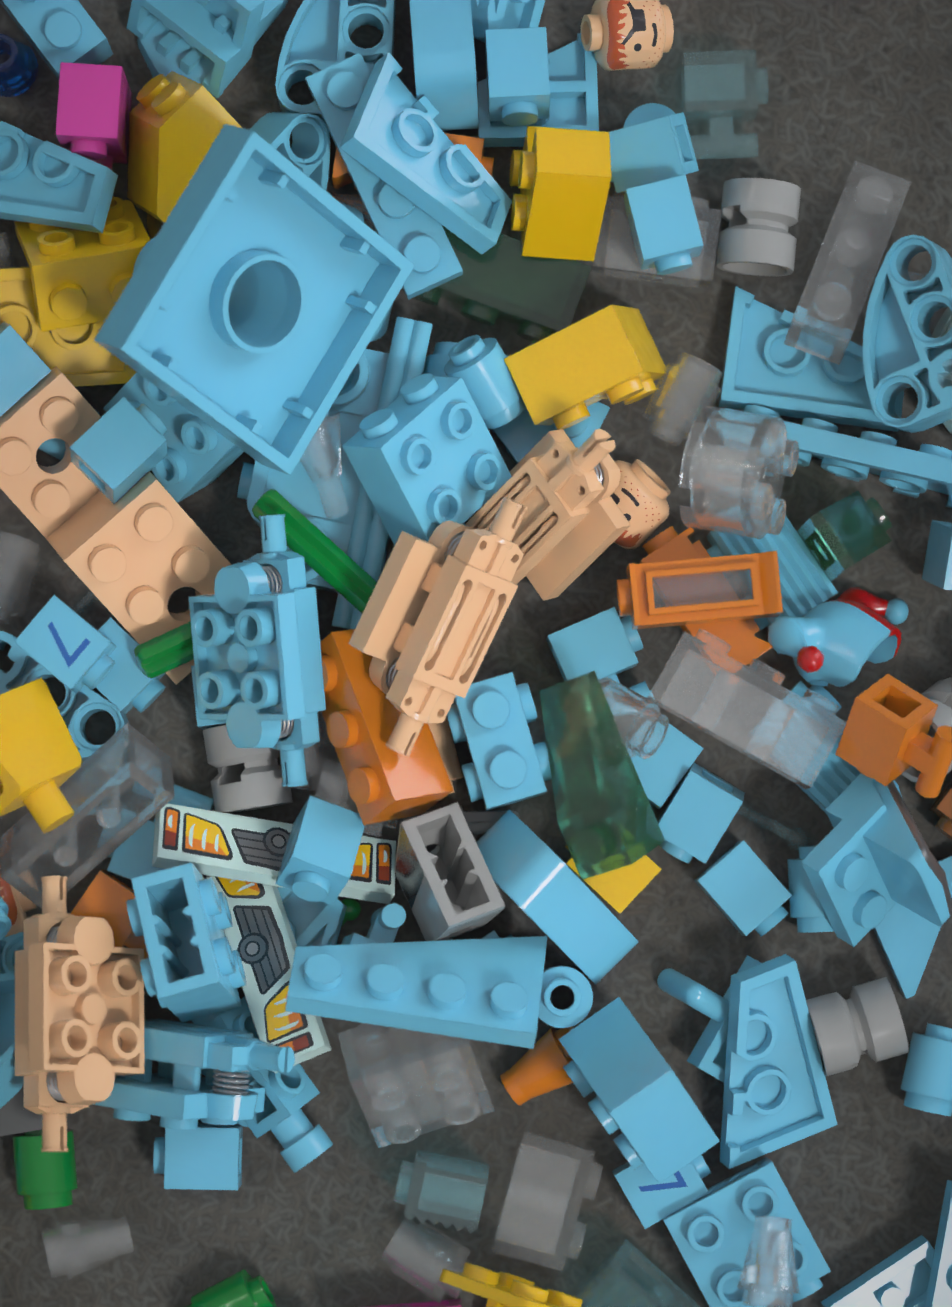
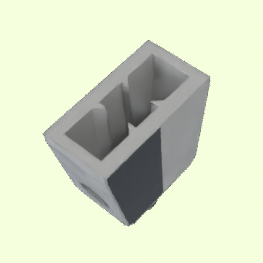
[395,802,505,941]

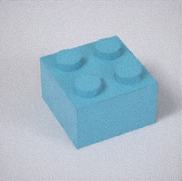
[559,997,720,1184]

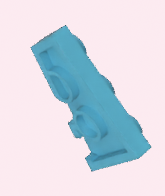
[340,52,512,255]
[719,286,904,432]
[720,954,838,1169]

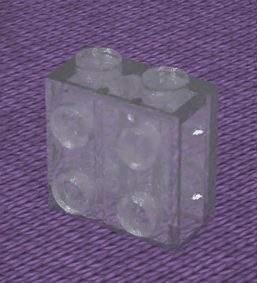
[338,1023,495,1148]

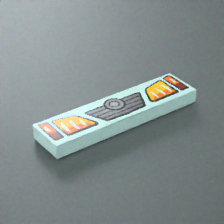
[152,802,396,904]
[206,875,332,1073]

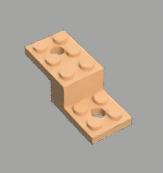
[0,366,231,685]

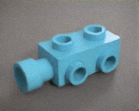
[191,996,333,1173]

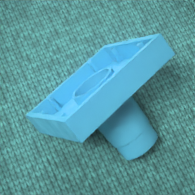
[94,124,415,475]

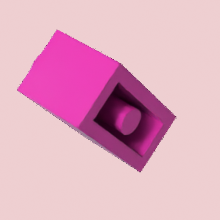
[56,62,132,170]

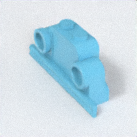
[237,317,433,630]

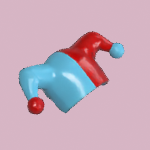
[768,586,909,687]

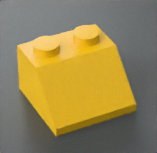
[127,71,242,223]

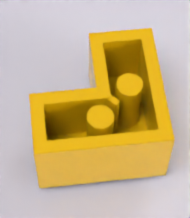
[510,126,611,261]
[504,305,669,430]

